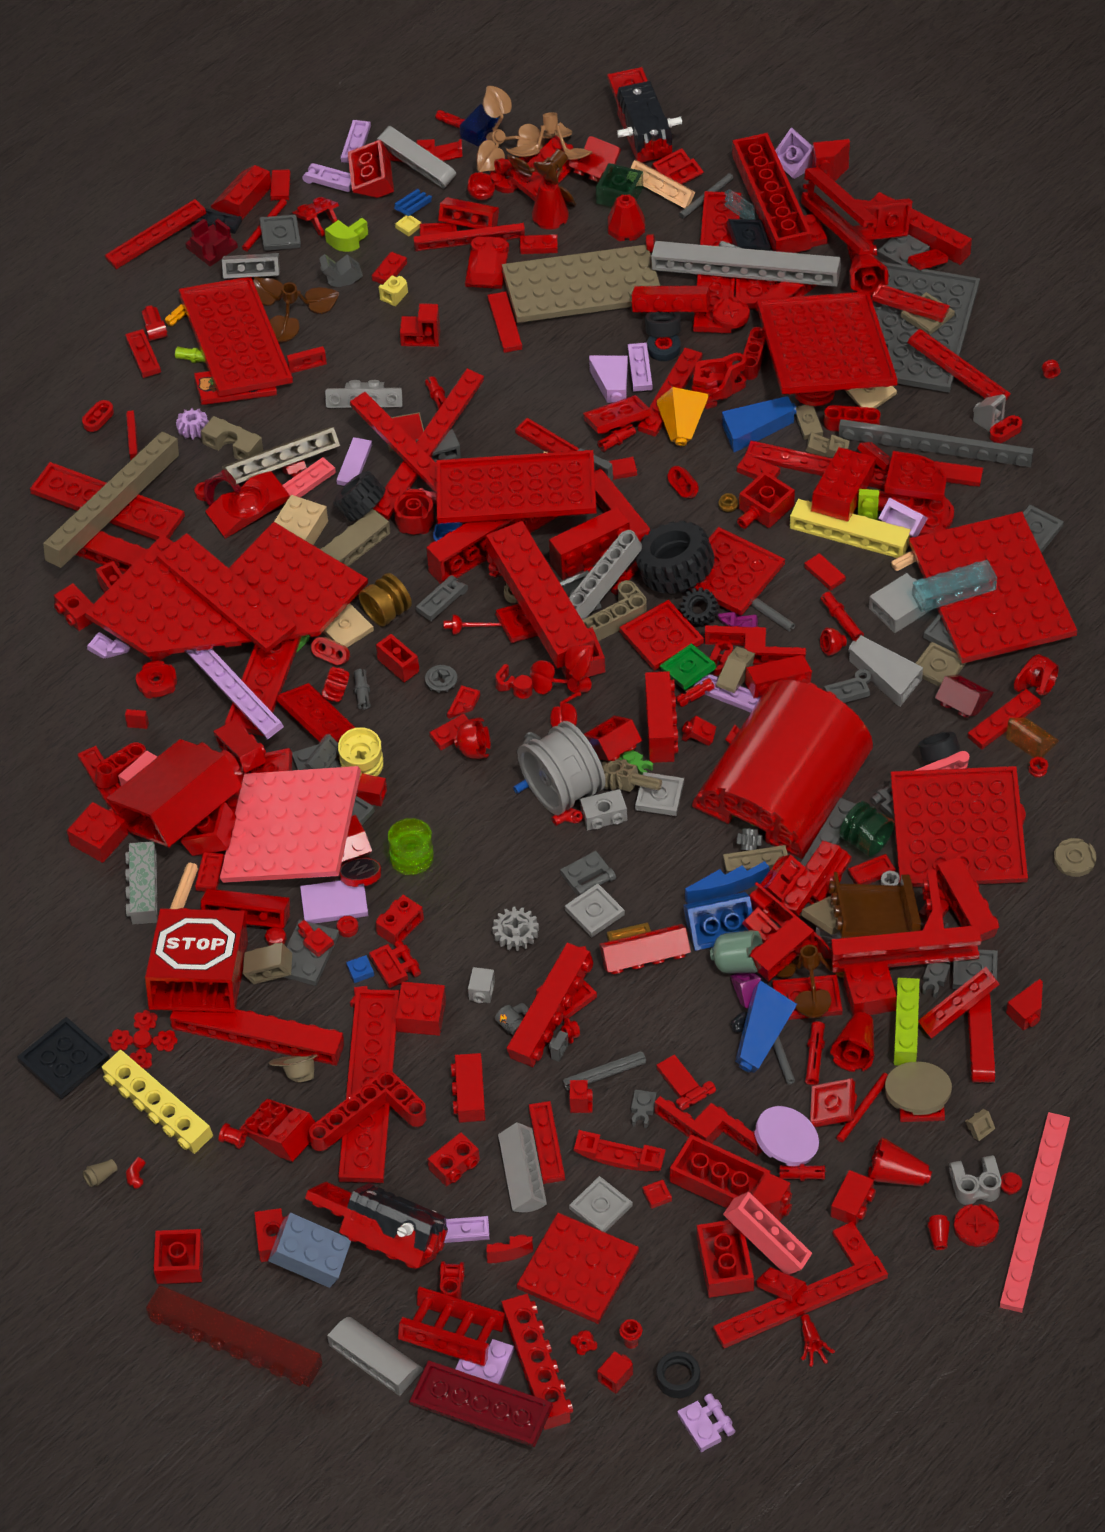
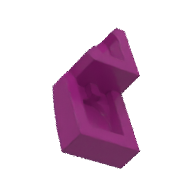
[718,612,758,627]

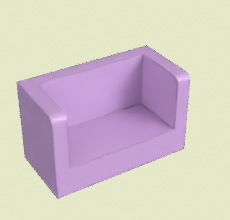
[878,498,928,537]

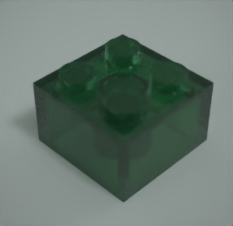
[596,163,643,207]

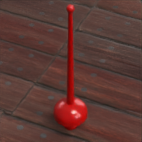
[443,615,501,635]

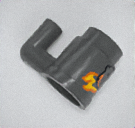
[495,1003,529,1036]

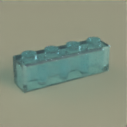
[912,560,997,612]

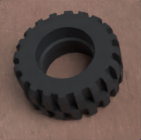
[635,521,715,594]

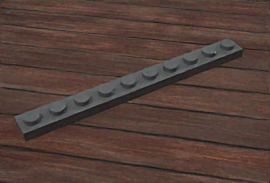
[839,419,1033,467]

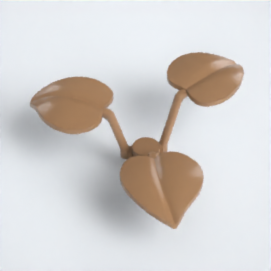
[477,86,545,172]
[506,112,592,160]

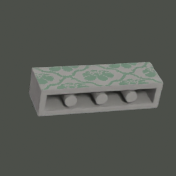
[125,841,158,925]

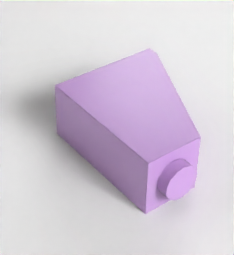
[589,355,628,403]

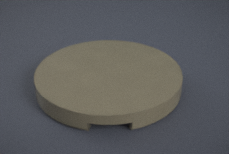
[885,1062,952,1115]

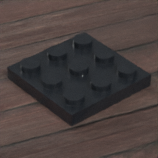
[17,1017,110,1099]

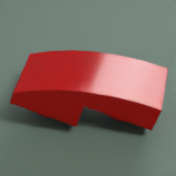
[487,1235,533,1263]

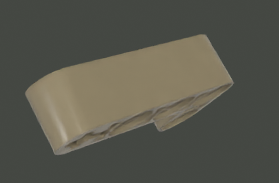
[583,580,647,641]

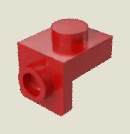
[682,716,717,746]

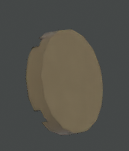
[1054,838,1096,877]

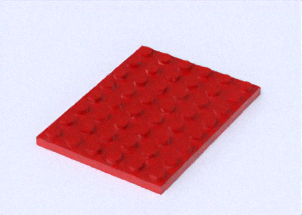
[757,291,897,394]
[909,512,1077,664]

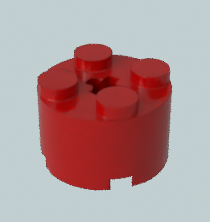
[394,489,434,534]

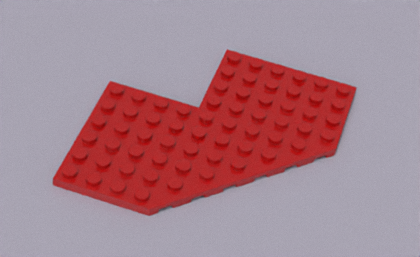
[85,522,368,657]

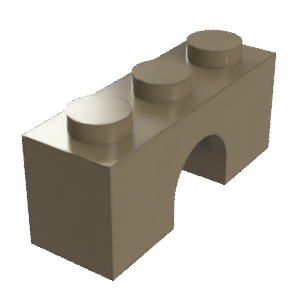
[201,416,263,460]

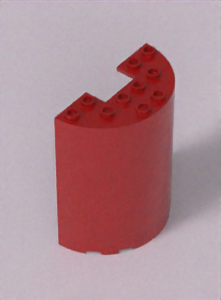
[692,680,873,859]

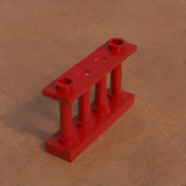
[398,1286,505,1366]

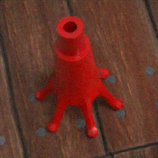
[801,1314,835,1367]

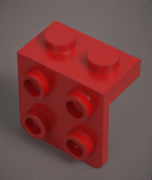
[569,136,621,182]

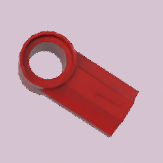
[142,305,168,341]

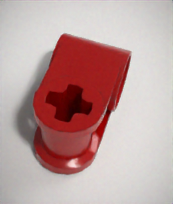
[440,1261,465,1299]

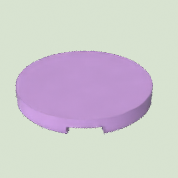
[755,1106,819,1166]

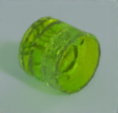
[388,818,434,875]

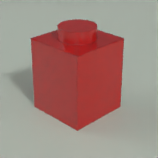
[356,773,387,806]
[597,1351,633,1394]

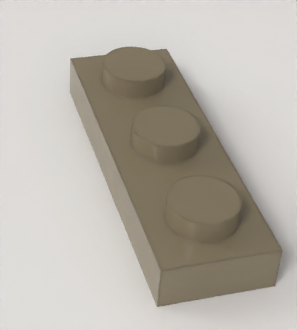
[723,845,788,874]

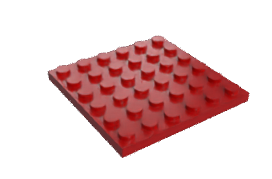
[890,766,1028,887]

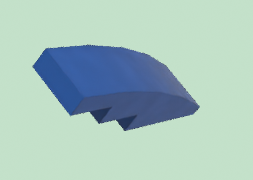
[685,861,769,904]

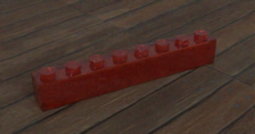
[146,1285,322,1387]

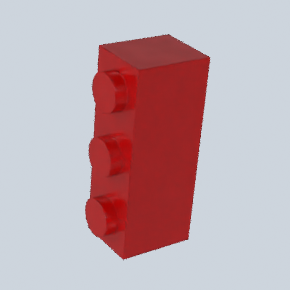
[438,197,499,229]
[745,655,812,698]
[213,720,266,773]
[750,915,815,982]
[451,1053,485,1123]

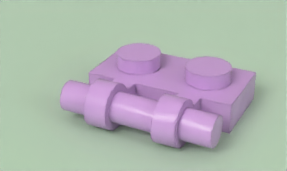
[678,1393,735,1452]

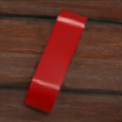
[989,415,1022,443]
[710,640,733,676]

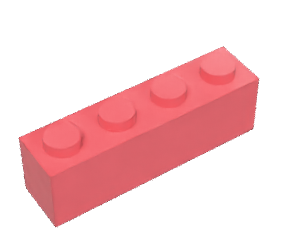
[723,1192,812,1275]

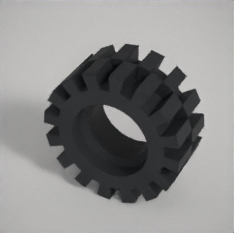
[681,588,719,627]

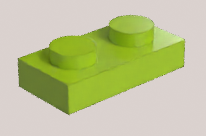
[858,489,879,520]

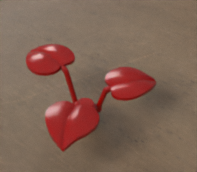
[530,645,593,727]

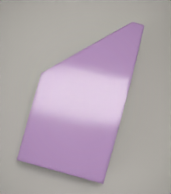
[87,632,130,659]

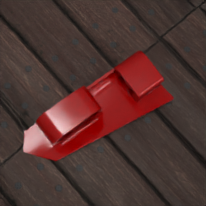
[749,882,832,959]

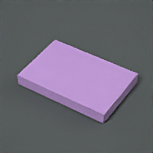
[300,881,368,924]

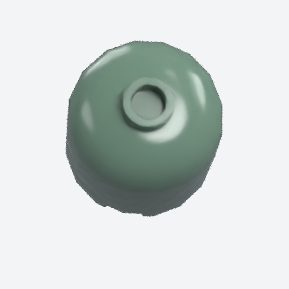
[710,930,763,974]

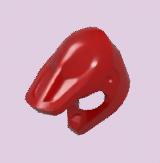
[1014,654,1059,695]

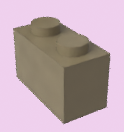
[243,943,293,984]

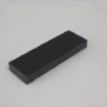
[191,208,242,234]

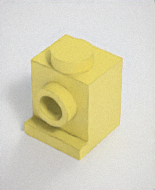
[379,275,408,307]

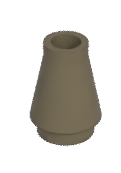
[83,1159,118,1187]

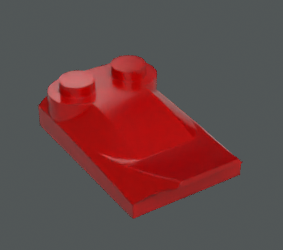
[465,236,509,289]

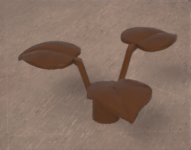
[507,149,577,206]
[253,277,339,342]
[776,945,844,1018]

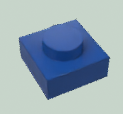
[346,955,374,983]

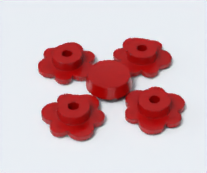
[108,1010,178,1069]

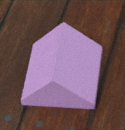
[775,128,813,179]

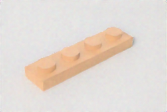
[627,160,695,208]

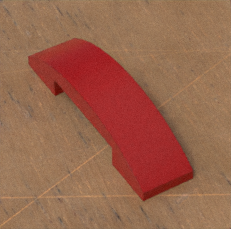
[574,1130,666,1171]

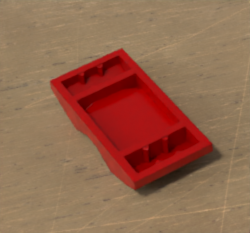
[205,471,290,539]

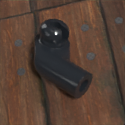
[731,1012,747,1032]

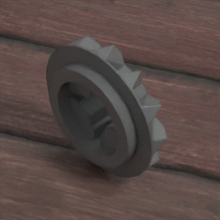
[425,665,457,693]

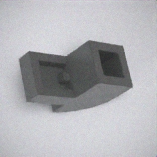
[319,254,363,287]

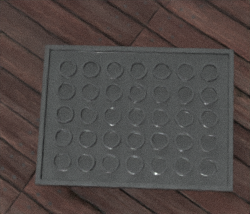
[870,261,980,393]

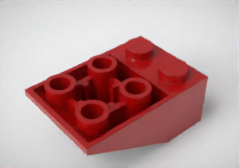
[239,1099,316,1162]

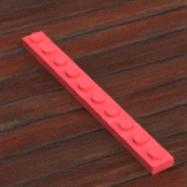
[1000,1112,1070,1313]

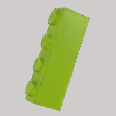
[894,978,920,1066]

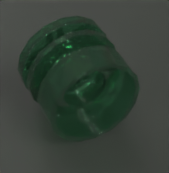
[839,801,895,857]

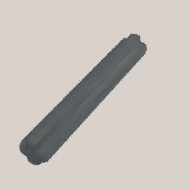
[563,1051,646,1091]

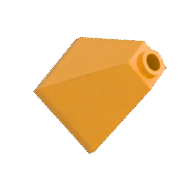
[657,387,708,446]

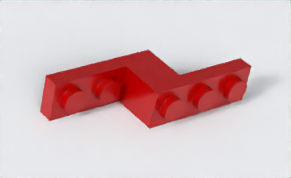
[705,625,806,665]
[654,1096,763,1156]

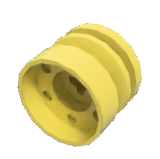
[338,728,383,780]

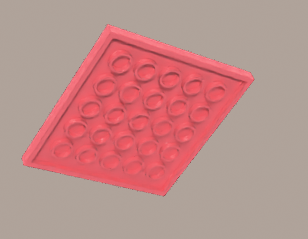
[220,766,361,883]

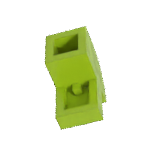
[325,218,368,252]

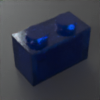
[460,104,499,147]

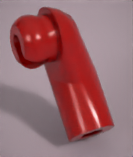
[551,808,583,826]
[126,1157,146,1189]

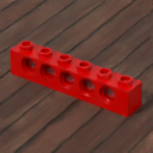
[501,1293,573,1430]

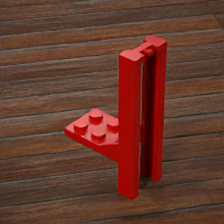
[801,167,913,255]
[831,870,981,973]

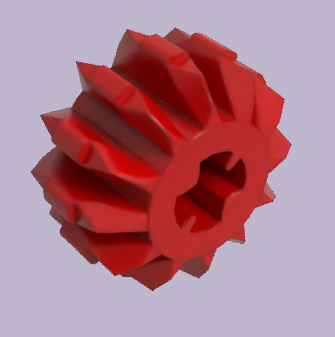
[322,667,350,702]

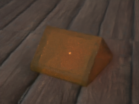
[1006,718,1059,758]

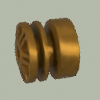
[359,573,412,626]

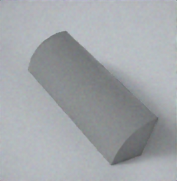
[498,1122,547,1212]

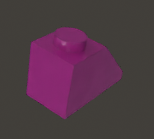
[730,973,761,1008]

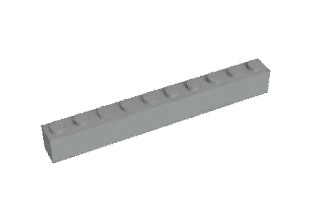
[651,241,841,287]

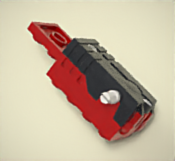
[607,67,682,162]
[305,1182,448,1268]

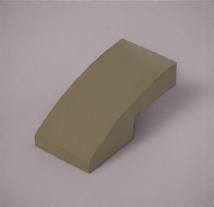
[805,433,850,458]

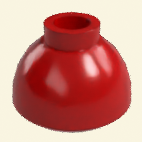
[820,628,847,656]

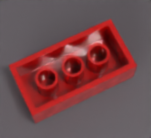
[811,447,876,521]
[549,507,630,580]
[645,671,678,763]
[670,1134,771,1208]

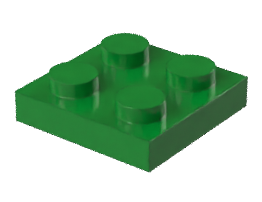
[660,643,716,690]

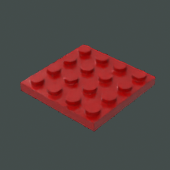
[688,527,785,616]
[517,1213,639,1324]

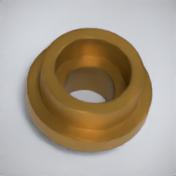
[719,493,738,512]

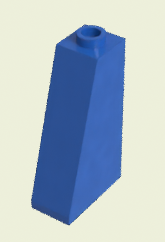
[722,396,797,452]
[735,981,797,1073]

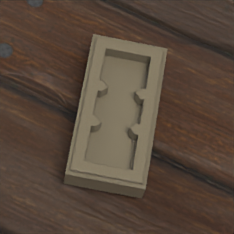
[795,405,823,440]

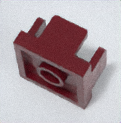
[185,219,238,267]

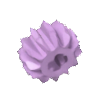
[176,408,209,440]

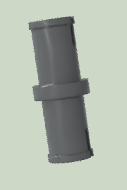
[354,669,371,710]

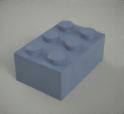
[268,1213,351,1288]

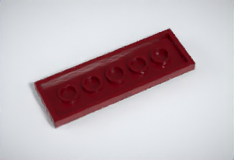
[409,1360,554,1448]

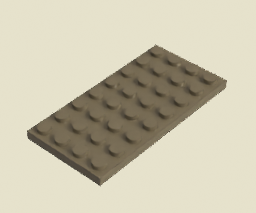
[502,245,660,323]

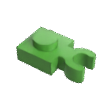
[619,750,653,775]

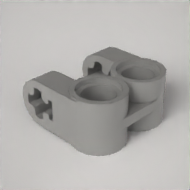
[949,1155,1001,1205]

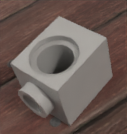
[468,967,495,1003]

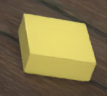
[395,215,421,236]

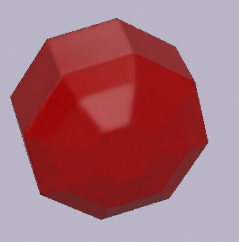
[265,927,287,946]

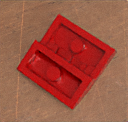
[651,148,704,185]

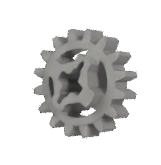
[492,907,539,951]

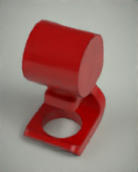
[496,664,532,699]

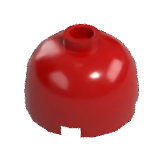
[454,717,491,759]

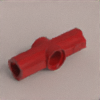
[808,849,852,905]

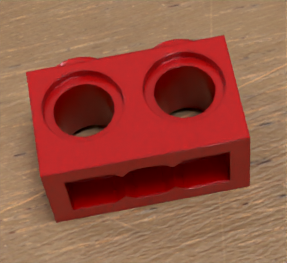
[760,854,806,901]
[428,1133,480,1187]

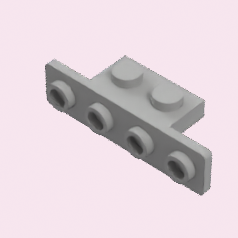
[325,380,403,408]

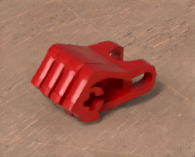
[692,353,747,409]

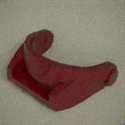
[204,469,241,507]

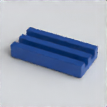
[394,189,432,216]

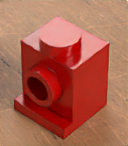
[570,1080,593,1113]

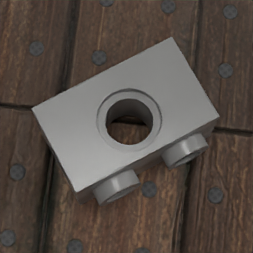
[580,789,627,831]

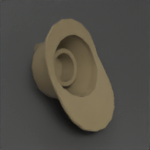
[269,1054,318,1082]

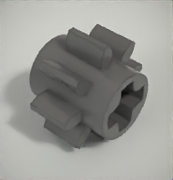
[737,828,762,850]

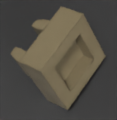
[965,1109,995,1141]

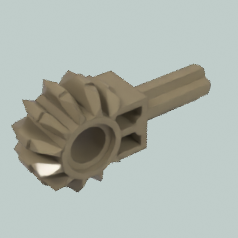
[602,758,662,792]

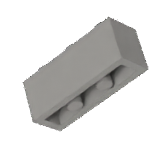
[222,253,280,278]

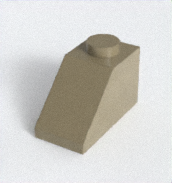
[716,646,755,693]

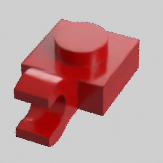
[297,920,334,957]

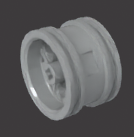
[517,721,606,815]

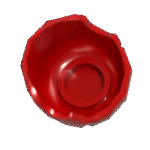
[467,172,495,200]

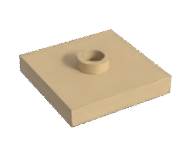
[845,386,897,408]
[323,603,374,647]

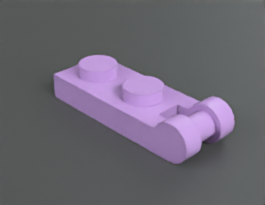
[303,163,352,192]

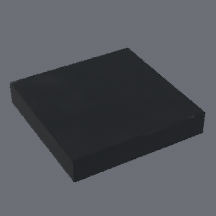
[726,219,771,251]

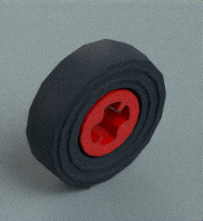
[647,335,681,361]

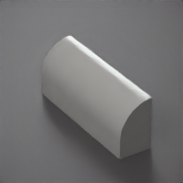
[327,1317,423,1396]

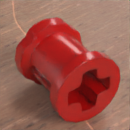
[218,1123,247,1149]

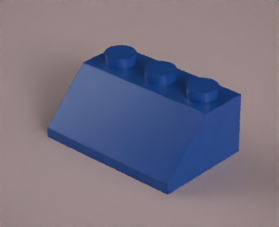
[683,892,753,950]

